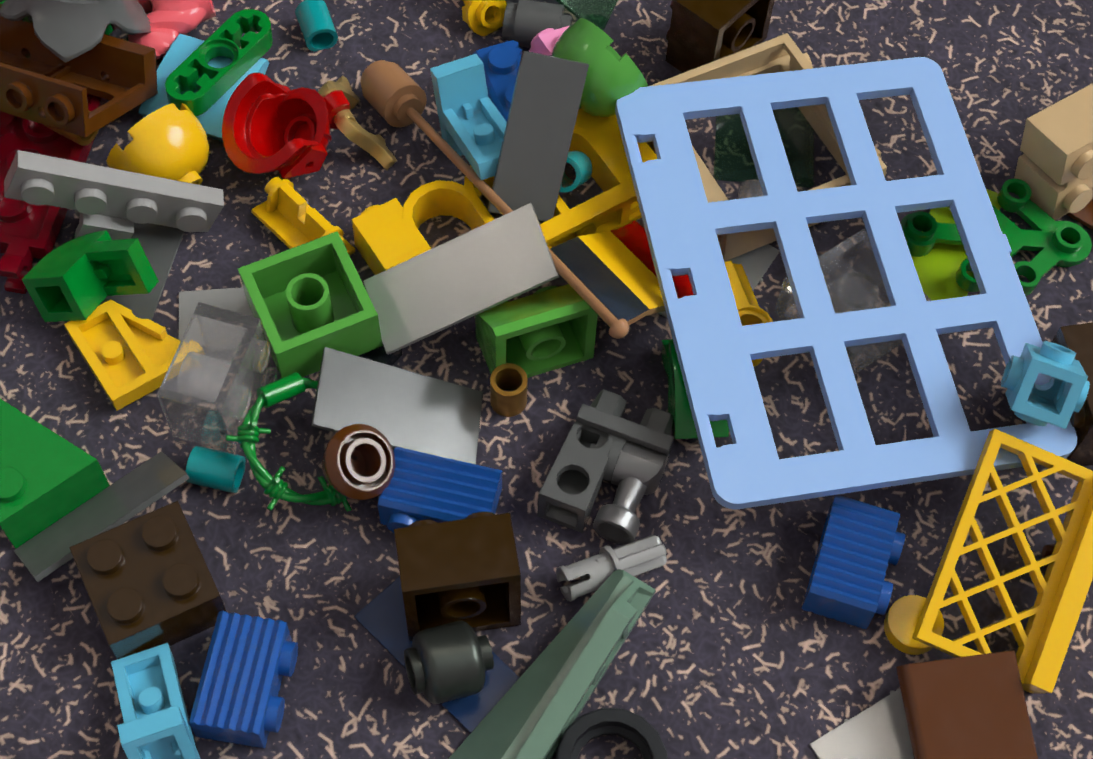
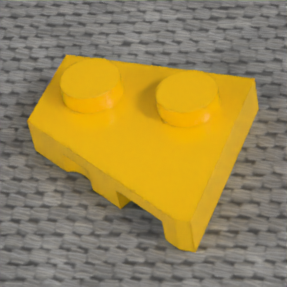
[64,299,207,411]

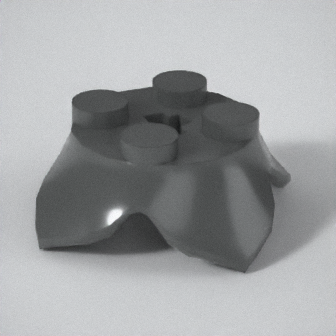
[0,0,151,63]

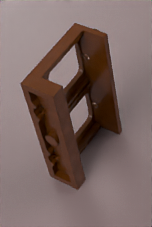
[0,4,158,138]

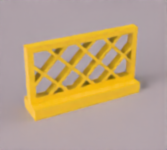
[912,429,1093,694]

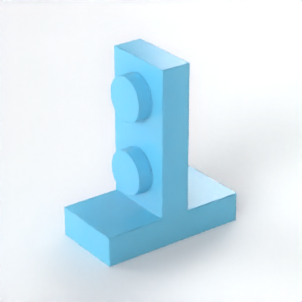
[430,54,507,180]
[111,643,201,759]

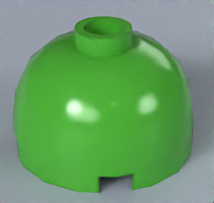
[551,18,648,117]

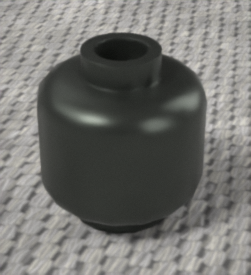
[404,621,494,704]

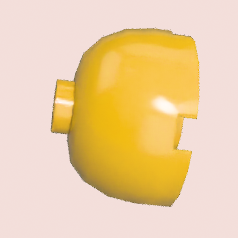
[106,103,210,185]

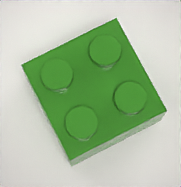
[238,231,383,378]

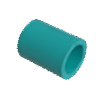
[295,0,338,52]
[559,151,593,192]
[186,446,246,493]

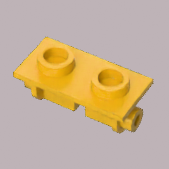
[251,177,355,255]

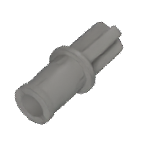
[556,535,667,602]

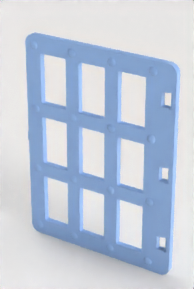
[615,57,1077,510]

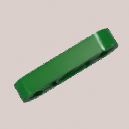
[165,9,273,116]

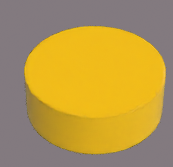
[884,595,944,655]

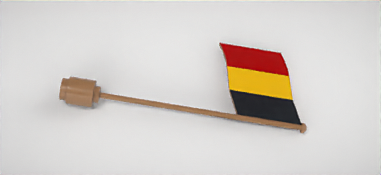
[361,60,693,339]

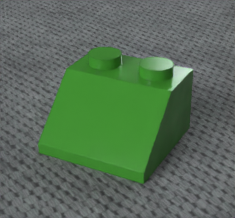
[475,284,598,378]

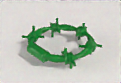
[225,372,352,512]

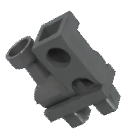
[537,389,674,545]

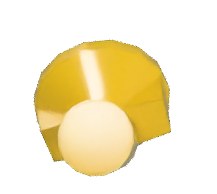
[462,0,507,36]

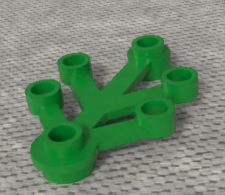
[900,178,1092,296]

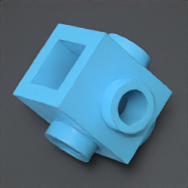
[1001,341,1090,429]

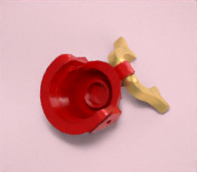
[222,73,397,179]

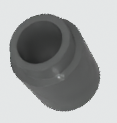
[502,0,572,48]

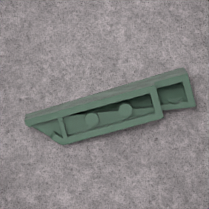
[448,569,656,759]

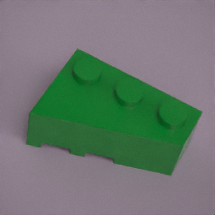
[0,399,110,549]

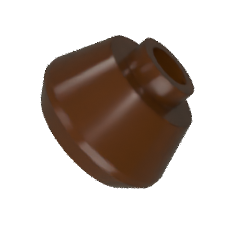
[322,424,395,500]

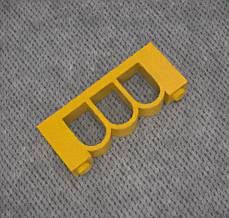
[351,108,657,275]

